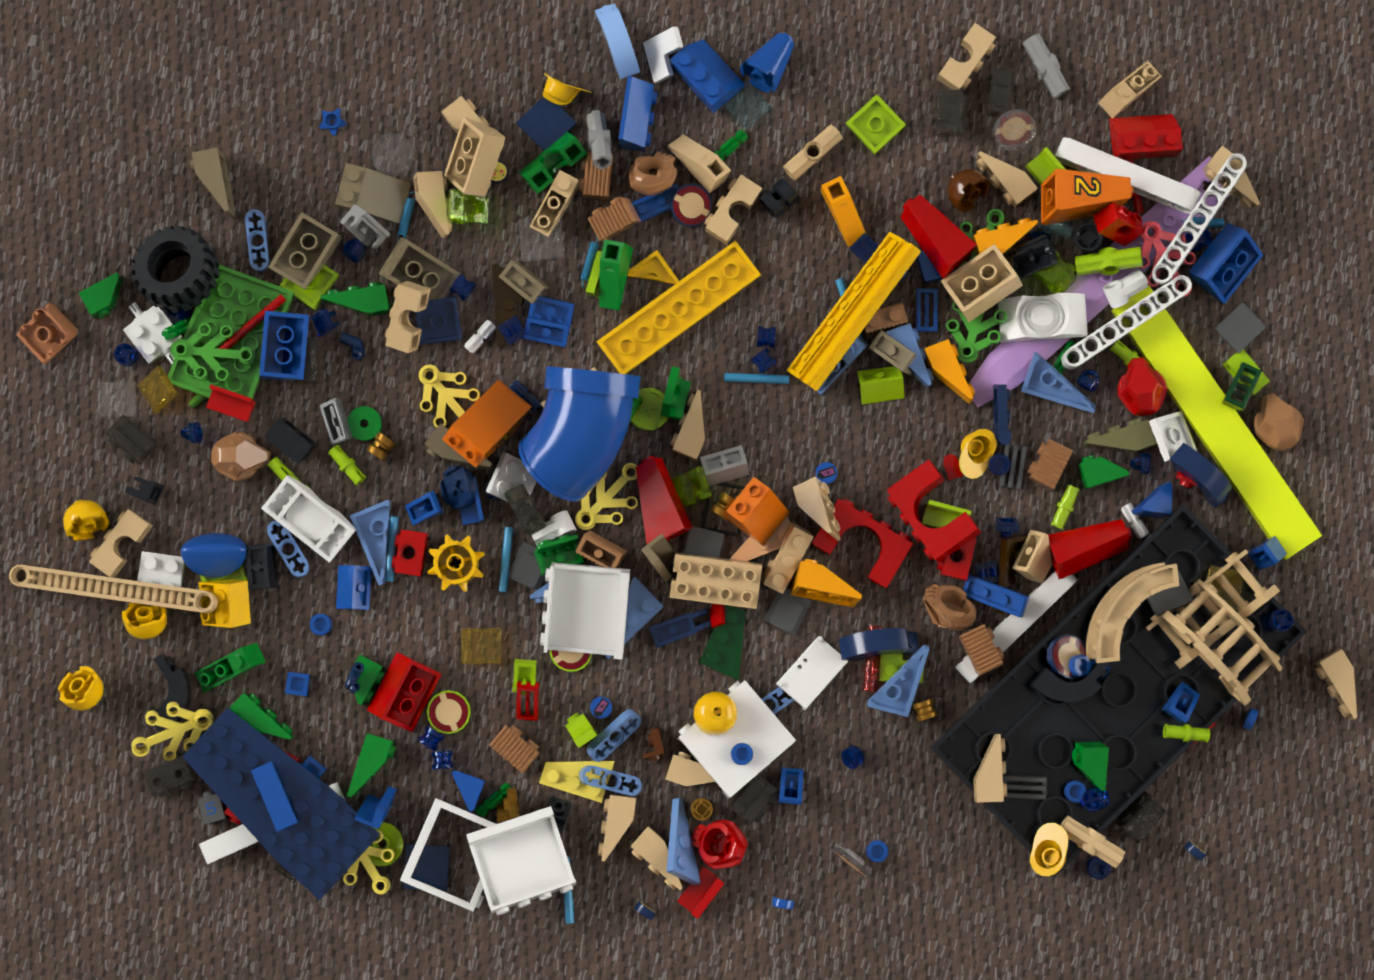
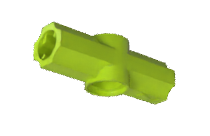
[1075,247,1143,276]

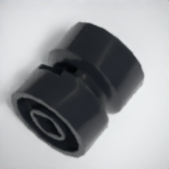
[759,178,799,219]
[1075,223,1103,254]

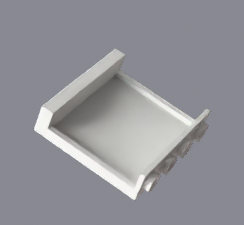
[540,562,631,659]
[677,681,796,798]
[466,806,576,915]

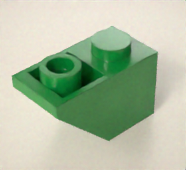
[355,654,386,706]

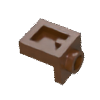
[642,727,665,762]

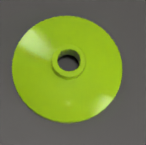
[368,822,403,866]

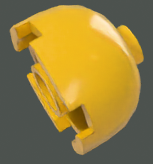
[63,500,109,541]
[122,602,167,640]
[58,666,104,711]
[694,691,737,736]

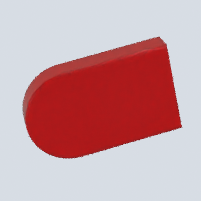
[943,454,963,480]
[710,604,725,628]

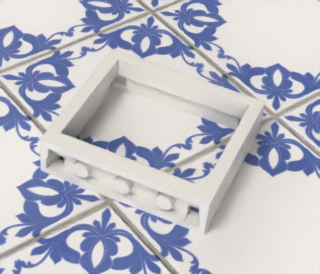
[400,798,496,911]

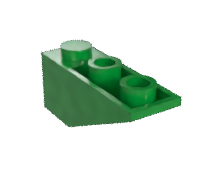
[599,240,633,311]
[321,282,391,316]
[195,643,266,692]
[230,693,295,740]

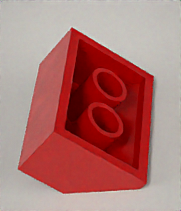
[1109,114,1183,160]
[367,652,442,732]

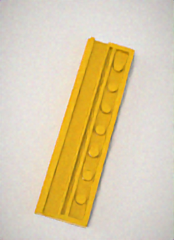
[786,232,921,391]

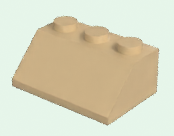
[444,117,505,197]
[941,244,1023,322]

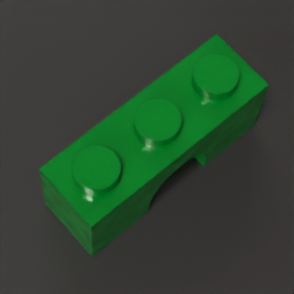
[518,132,587,194]

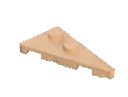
[730,516,790,561]

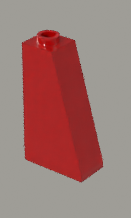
[900,194,977,279]
[636,456,693,544]
[1048,519,1132,579]

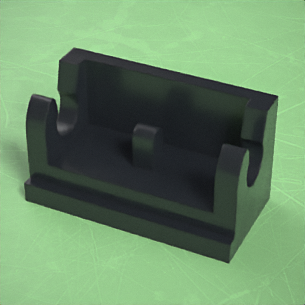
[1007,234,1058,280]
[265,418,318,464]
[124,477,164,505]
[246,544,278,590]

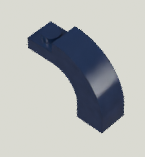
[1170,443,1232,508]
[839,628,919,661]

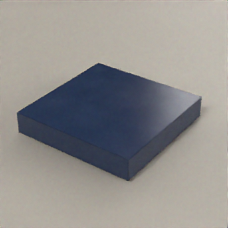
[516,97,577,151]
[415,296,462,345]
[403,844,450,891]

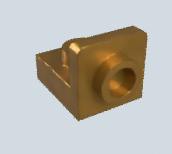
[497,788,520,824]

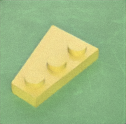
[539,761,615,803]

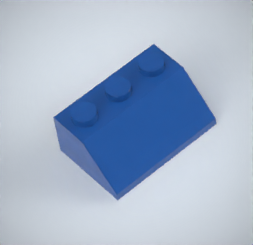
[670,39,745,113]
[619,76,658,152]
[1188,223,1263,304]
[259,311,309,381]

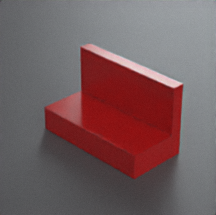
[206,384,256,423]
[677,866,724,919]

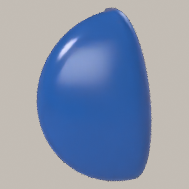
[181,533,246,578]

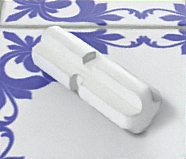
[464,320,496,353]
[1121,503,1149,539]

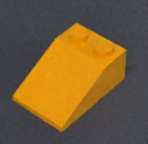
[790,559,862,608]

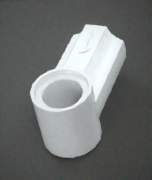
[1103,270,1148,308]
[530,510,577,545]

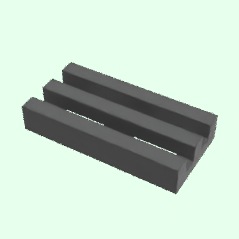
[319,398,353,446]
[998,444,1027,490]
[1003,774,1047,799]

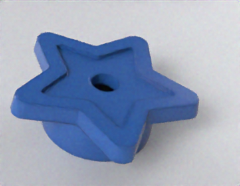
[319,109,347,136]

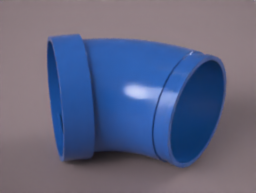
[519,366,641,502]

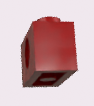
[1093,202,1145,246]
[392,529,429,577]
[937,538,977,581]

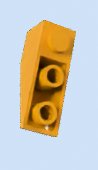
[820,176,868,247]
[972,218,1038,256]
[924,339,975,404]

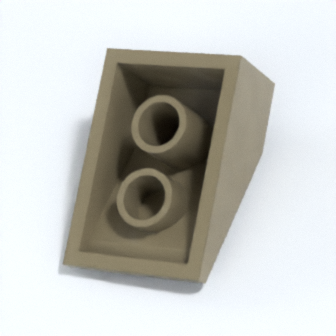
[190,148,237,219]
[335,163,411,224]
[268,212,342,290]
[378,237,460,300]
[425,423,496,471]

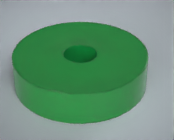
[347,406,382,441]

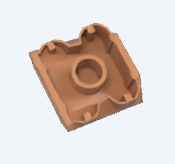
[16,303,78,364]

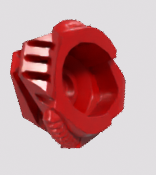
[1117,357,1168,416]
[691,820,748,870]

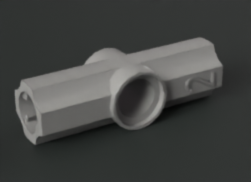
[1022,34,1070,99]
[587,110,612,170]

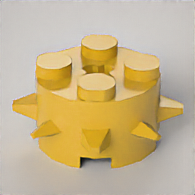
[427,535,485,592]

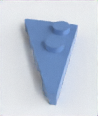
[1021,352,1096,413]
[350,500,391,586]
[605,577,664,659]
[867,645,929,717]
[667,798,700,885]

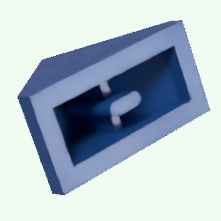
[916,249,957,285]
[1131,481,1172,518]
[405,491,444,525]
[1248,536,1287,571]
[1162,682,1200,723]
[778,767,803,805]
[451,770,486,812]

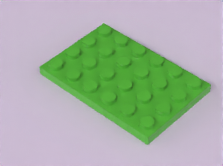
[165,265,294,399]

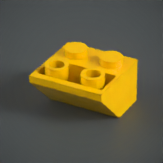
[198,579,251,628]

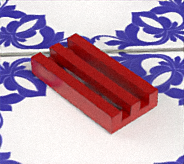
[516,681,539,721]

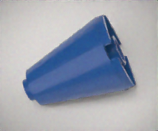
[740,33,794,93]

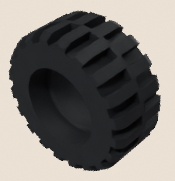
[131,226,220,313]

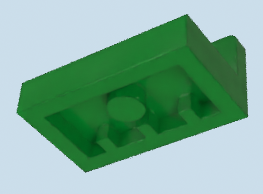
[660,366,691,420]

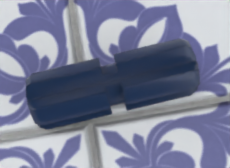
[509,380,542,412]

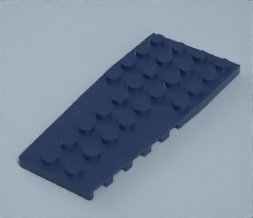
[183,708,381,900]

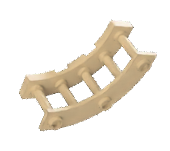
[1146,549,1280,669]
[1086,562,1179,663]
[1162,579,1282,706]

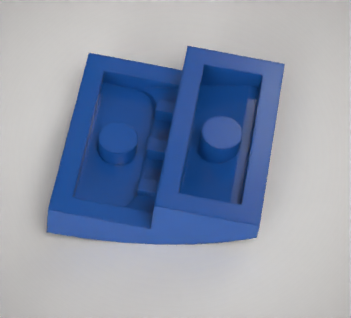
[523,296,575,347]

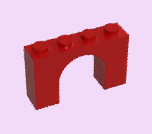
[887,459,982,563]
[811,498,913,589]

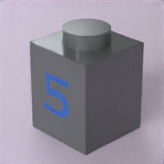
[197,790,229,825]

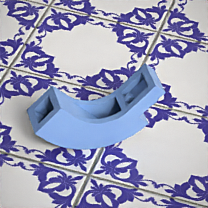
[595,3,640,79]

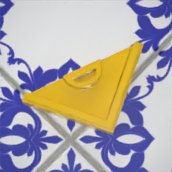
[627,250,679,284]

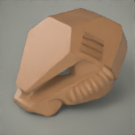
[629,152,677,196]
[1254,393,1304,451]
[211,432,271,482]
[923,584,976,631]

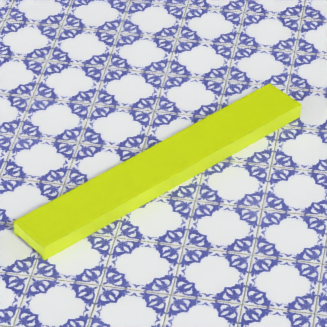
[1112,285,1322,560]

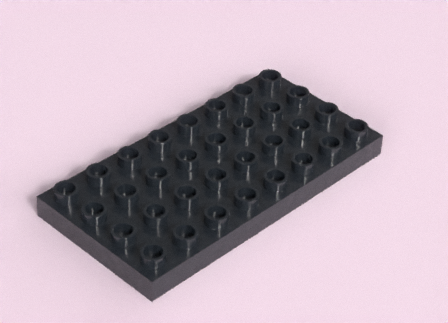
[929,505,1307,877]

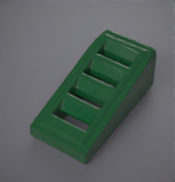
[1222,362,1262,412]

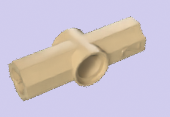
[783,124,843,181]
[1061,816,1125,868]

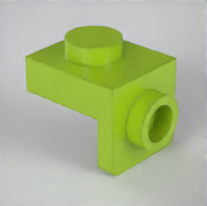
[512,659,537,695]

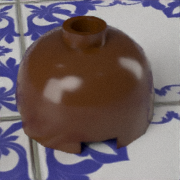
[947,169,991,213]

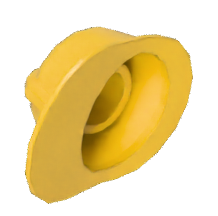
[543,73,592,105]
[959,429,997,479]
[1030,823,1068,876]

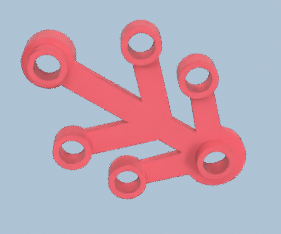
[1138,221,1196,297]

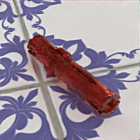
[862,625,882,692]

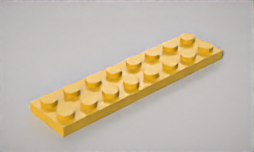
[597,241,761,374]

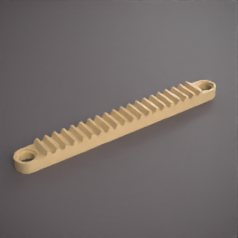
[9,565,218,613]

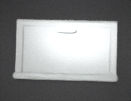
[776,636,848,710]

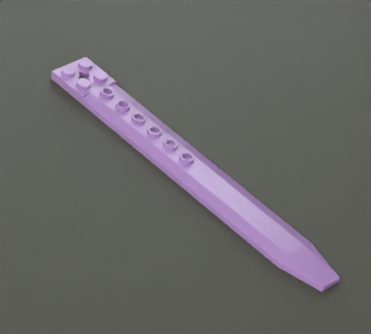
[969,156,1229,407]

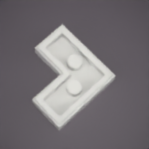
[643,27,683,83]

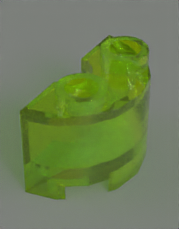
[448,189,489,224]
[1032,250,1077,294]
[671,467,712,507]

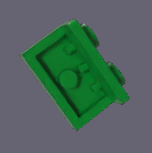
[534,534,584,576]

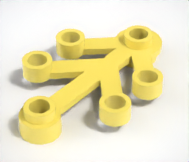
[419,365,480,428]
[575,463,638,530]
[131,702,214,761]
[343,829,395,894]

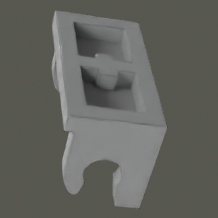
[340,204,391,249]
[700,445,750,487]

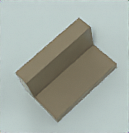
[499,260,549,304]
[869,330,917,375]
[641,533,675,582]

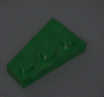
[699,605,746,680]

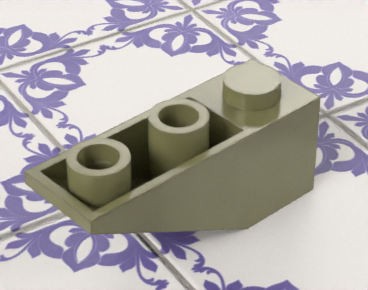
[1083,418,1157,453]

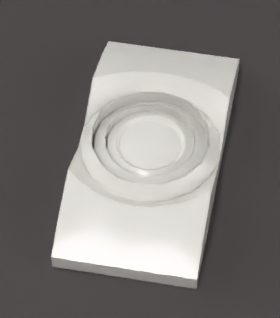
[998,293,1088,343]
[261,475,356,563]

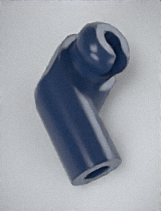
[339,332,365,360]
[345,662,364,693]

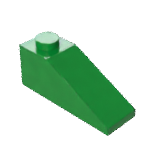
[346,733,396,798]

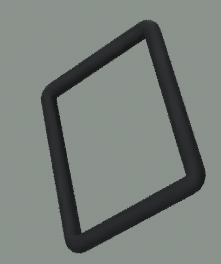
[701,482,745,537]

